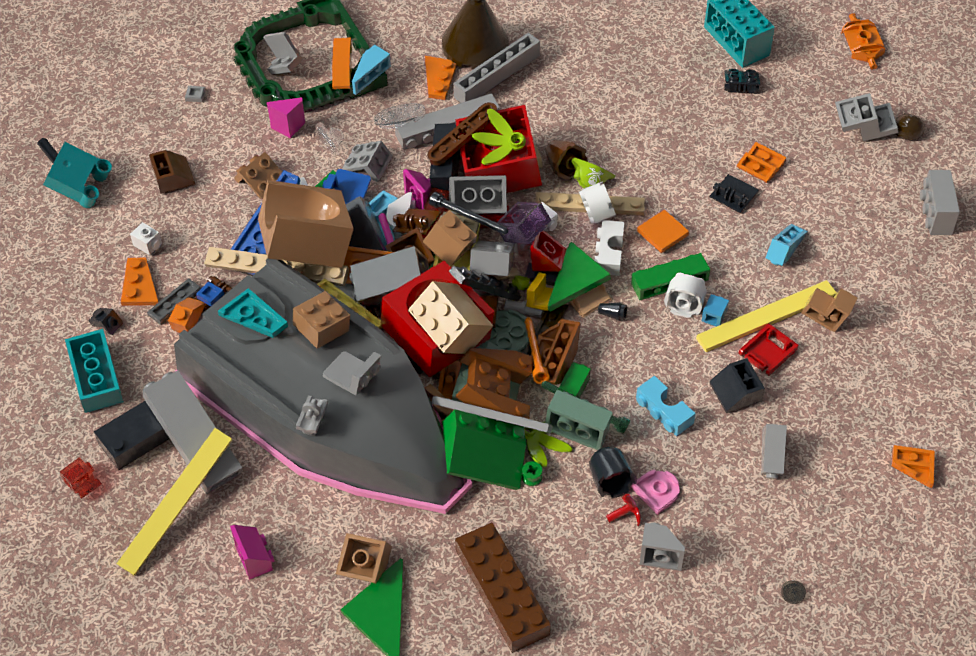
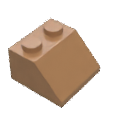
[423,210,477,267]
[335,533,392,584]

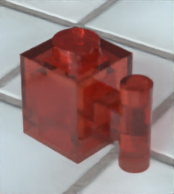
[59,457,102,499]

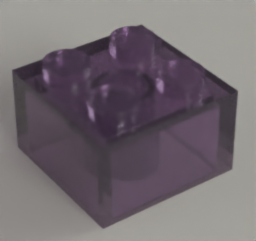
[497,202,552,244]

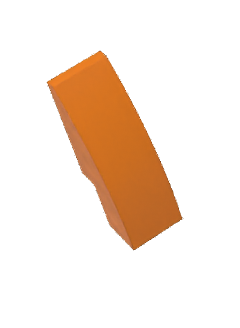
[332,38,352,89]

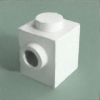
[130,222,162,255]

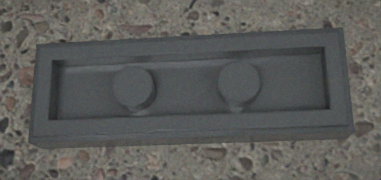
[147,278,201,325]

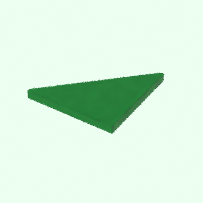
[547,242,611,312]
[341,558,403,656]

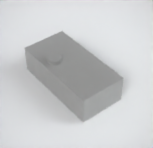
[470,240,515,276]

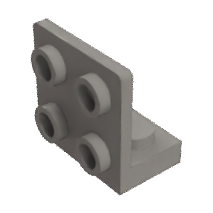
[263,32,303,74]
[342,141,393,181]

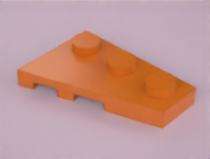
[425,56,457,100]
[121,257,159,306]

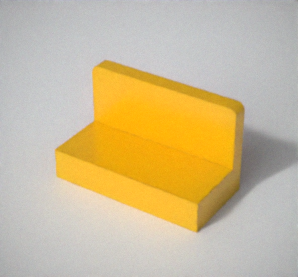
[526,273,553,311]

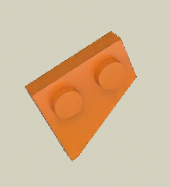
[891,445,935,488]

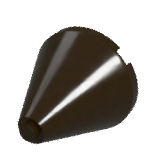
[442,0,509,69]

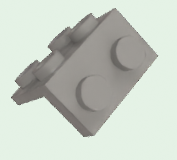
[323,352,381,395]

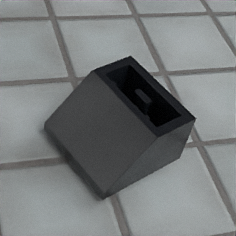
[709,358,765,413]

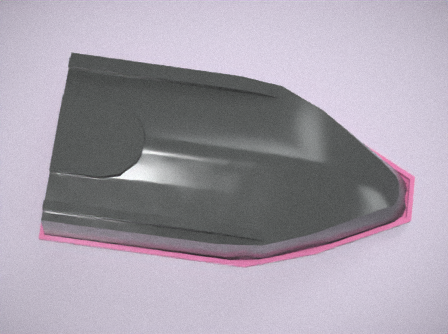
[174,258,472,514]

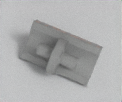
[296,395,328,436]

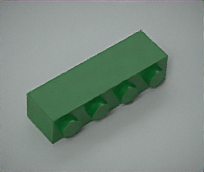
[631,253,710,300]

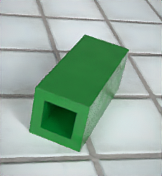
[558,362,591,399]

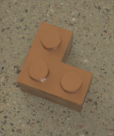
[801,288,858,332]

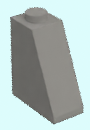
[761,424,787,479]

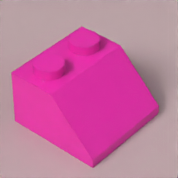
[230,525,275,580]

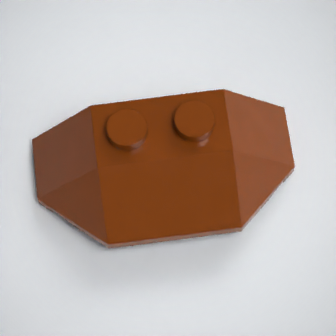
[530,319,581,385]

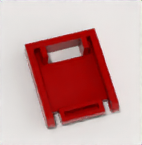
[738,323,799,376]

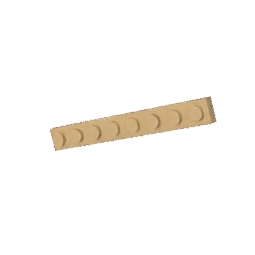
[204,247,350,286]

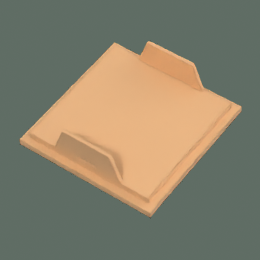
[569,284,612,318]

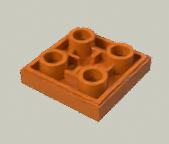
[637,209,689,253]

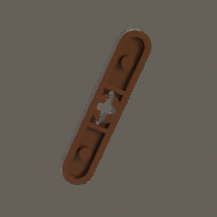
[427,102,498,165]

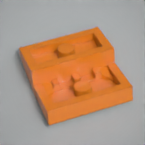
[736,142,786,183]

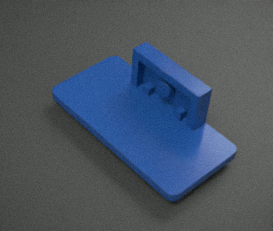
[322,169,371,204]

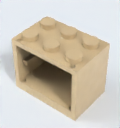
[408,281,493,354]

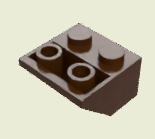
[149,150,195,194]

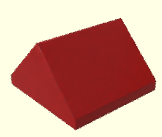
[530,226,566,271]

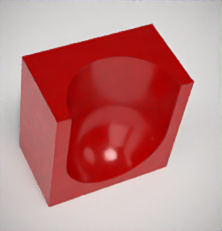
[455,105,542,193]
[381,261,494,377]

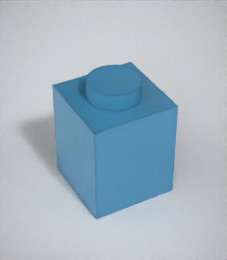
[702,294,729,327]

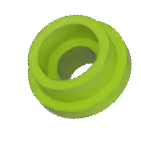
[512,275,530,290]

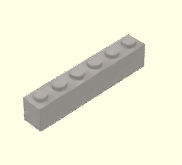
[453,32,540,103]
[395,93,500,150]

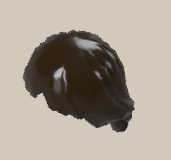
[895,113,925,140]

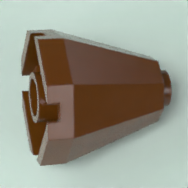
[545,140,588,181]

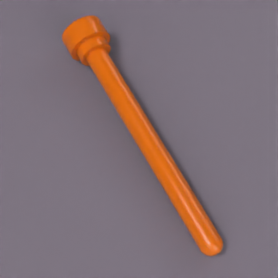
[525,317,549,384]

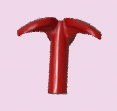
[605,494,641,526]

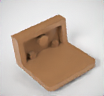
[234,152,282,199]

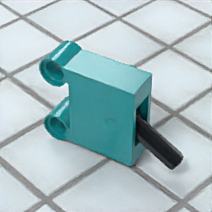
[37,138,112,208]

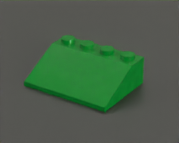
[443,409,526,490]

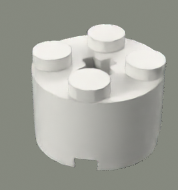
[579,181,616,224]
[664,273,707,318]

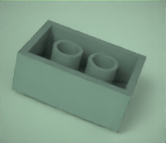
[545,390,613,450]

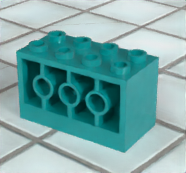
[704,0,775,68]

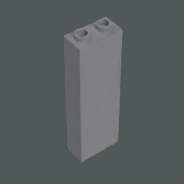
[143,370,242,494]

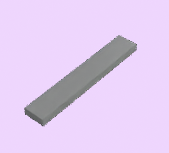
[431,396,553,433]

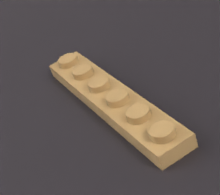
[535,192,645,216]

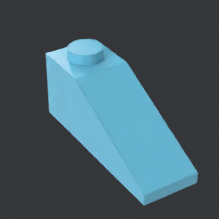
[352,45,391,95]
[765,224,808,266]

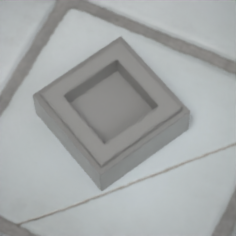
[185,86,206,103]

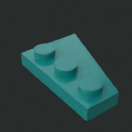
[218,288,288,338]

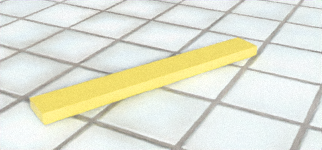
[696,280,837,352]
[116,428,232,576]

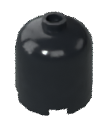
[589,446,637,498]

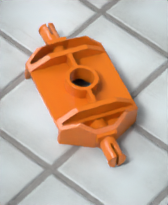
[841,13,885,70]

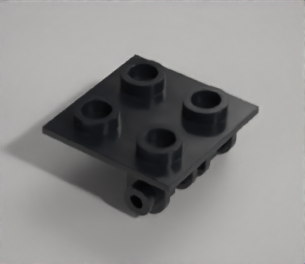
[724,68,760,94]
[709,174,759,213]

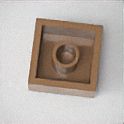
[293,291,350,349]

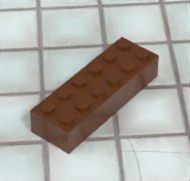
[455,522,551,653]

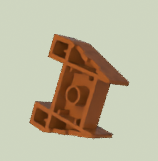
[456,348,533,427]

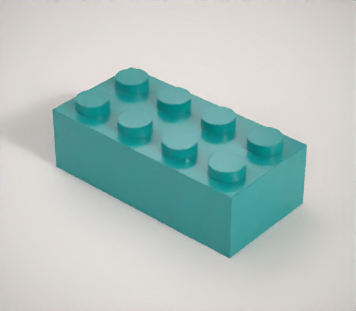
[65,329,124,413]

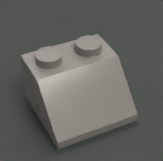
[639,523,685,571]

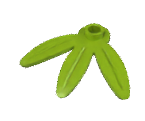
[472,109,526,165]
[524,421,572,467]

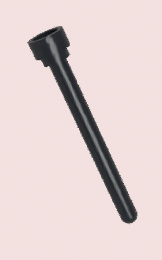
[429,192,509,234]

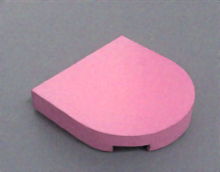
[630,470,680,515]

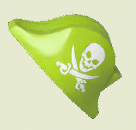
[572,158,616,189]

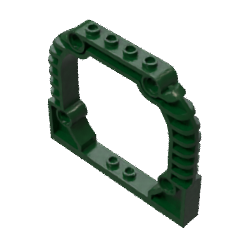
[233,0,388,112]

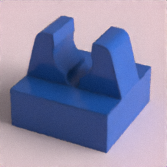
[196,281,224,306]

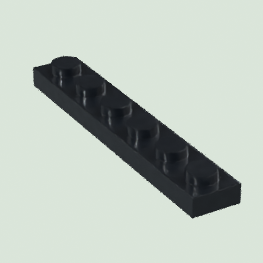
[449,265,522,301]

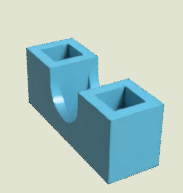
[636,376,696,436]

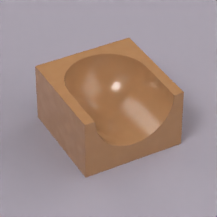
[258,180,353,268]

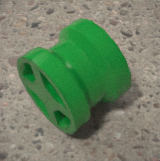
[522,461,543,486]

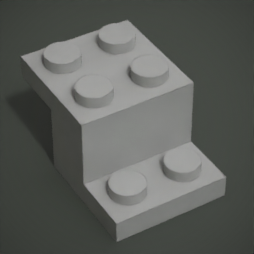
[835,93,898,141]

